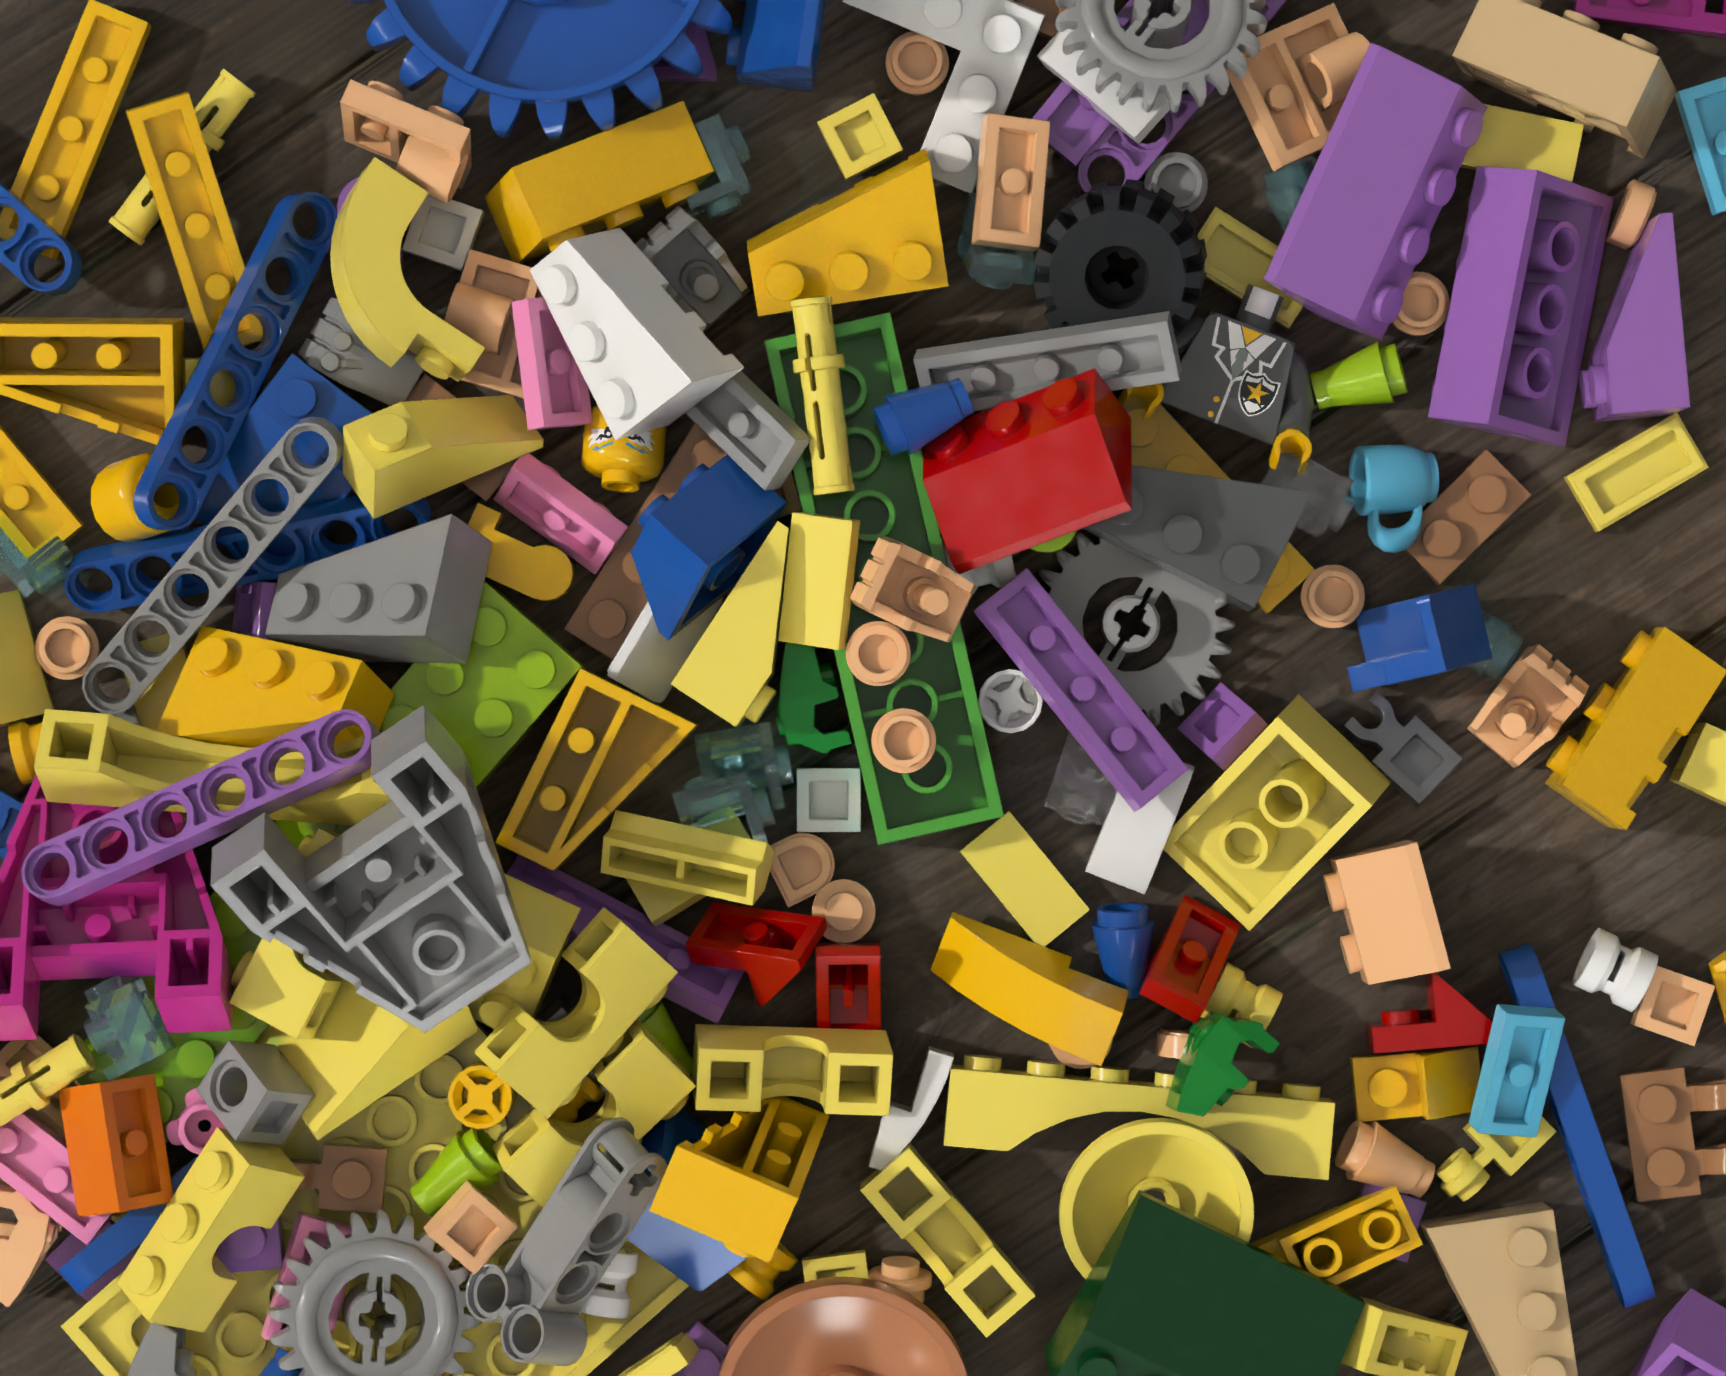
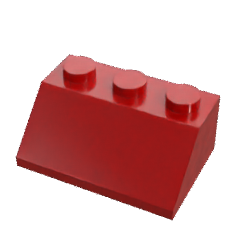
[922,368,1132,574]

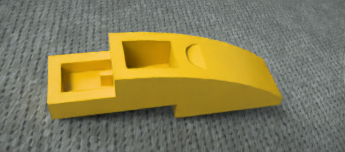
[1250,1185,1423,1285]

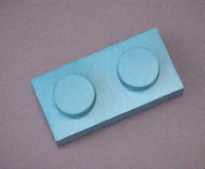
[1674,77,1726,216]
[1469,1004,1565,1138]

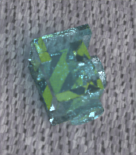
[83,974,176,1082]

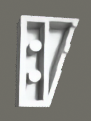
[530,227,744,440]

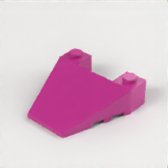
[0,775,234,1041]

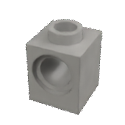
[197,1040,314,1144]

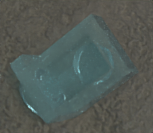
[686,113,752,220]
[957,192,1037,289]
[0,527,74,598]
[694,722,794,810]
[672,772,776,844]

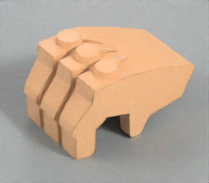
[850,536,976,643]
[1467,644,1589,768]
[0,1179,63,1307]

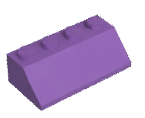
[1264,43,1487,340]
[1428,166,1614,447]

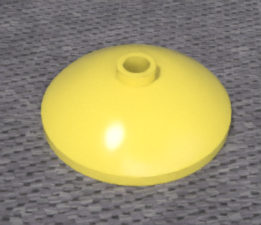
[1059,1118,1254,1279]

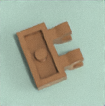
[1618,1066,1726,1202]

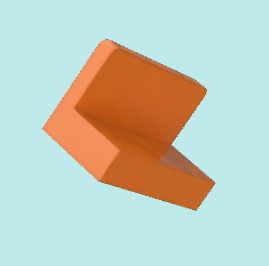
[59,1073,173,1217]

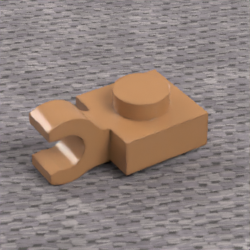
[289,1142,389,1214]

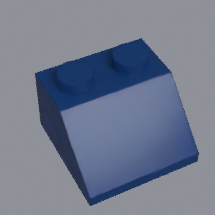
[631,454,787,640]

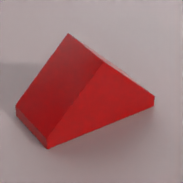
[816,942,881,1030]

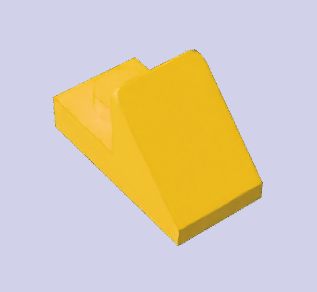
[1350,1045,1480,1122]

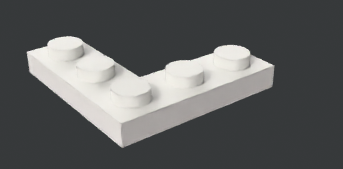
[842,0,1046,194]

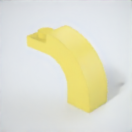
[330,157,485,382]

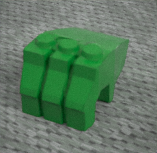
[775,642,852,753]
[1166,1011,1280,1117]

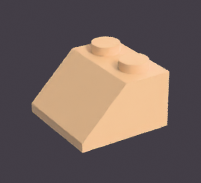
[1323,839,1451,985]

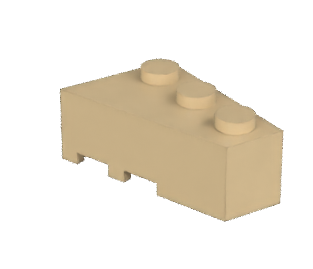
[1452,0,1677,159]
[1420,1202,1578,1376]

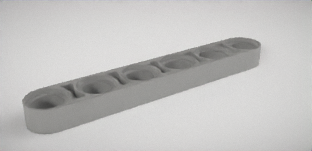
[82,416,343,715]

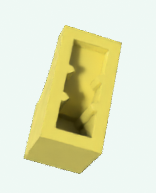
[1341,1296,1468,1376]

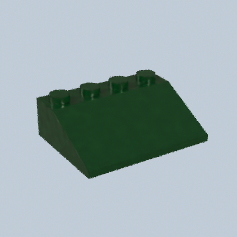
[1044,1190,1365,1376]

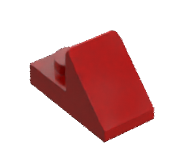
[1139,895,1241,1023]
[685,902,828,1007]
[1366,972,1492,1053]

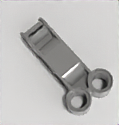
[465,1117,668,1366]

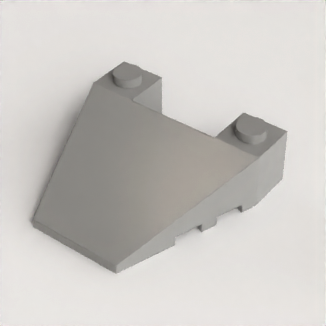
[210,704,531,1033]

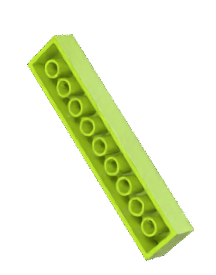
[76,582,586,1147]

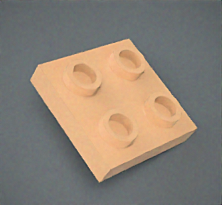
[1226,3,1370,172]
[340,79,472,203]
[444,249,543,399]

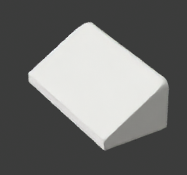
[607,597,723,704]

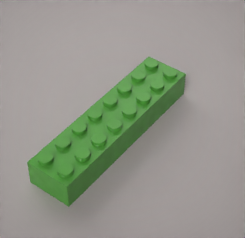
[764,312,1004,845]

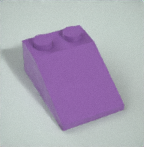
[1579,212,1690,422]

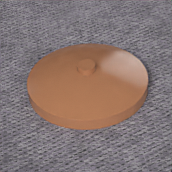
[717,1277,968,1376]

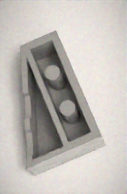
[265,514,493,663]

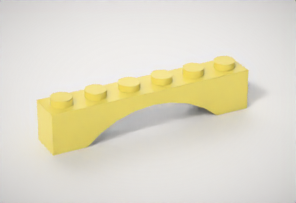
[34,709,391,826]
[943,1054,1335,1180]

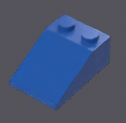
[726,0,826,93]
[195,354,372,580]

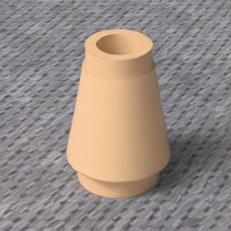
[1335,1120,1435,1198]

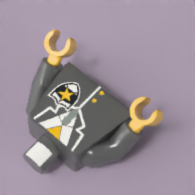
[1118,284,1314,475]

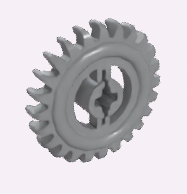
[1055,0,1267,113]
[1038,532,1235,726]
[268,1209,481,1376]

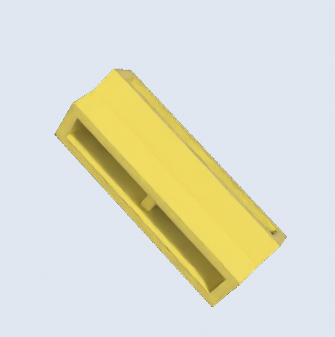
[600,810,775,906]

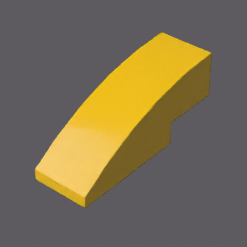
[930,912,1129,1067]

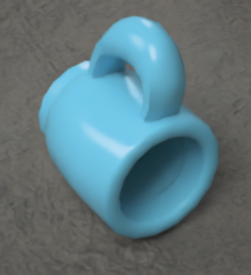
[1349,445,1439,553]

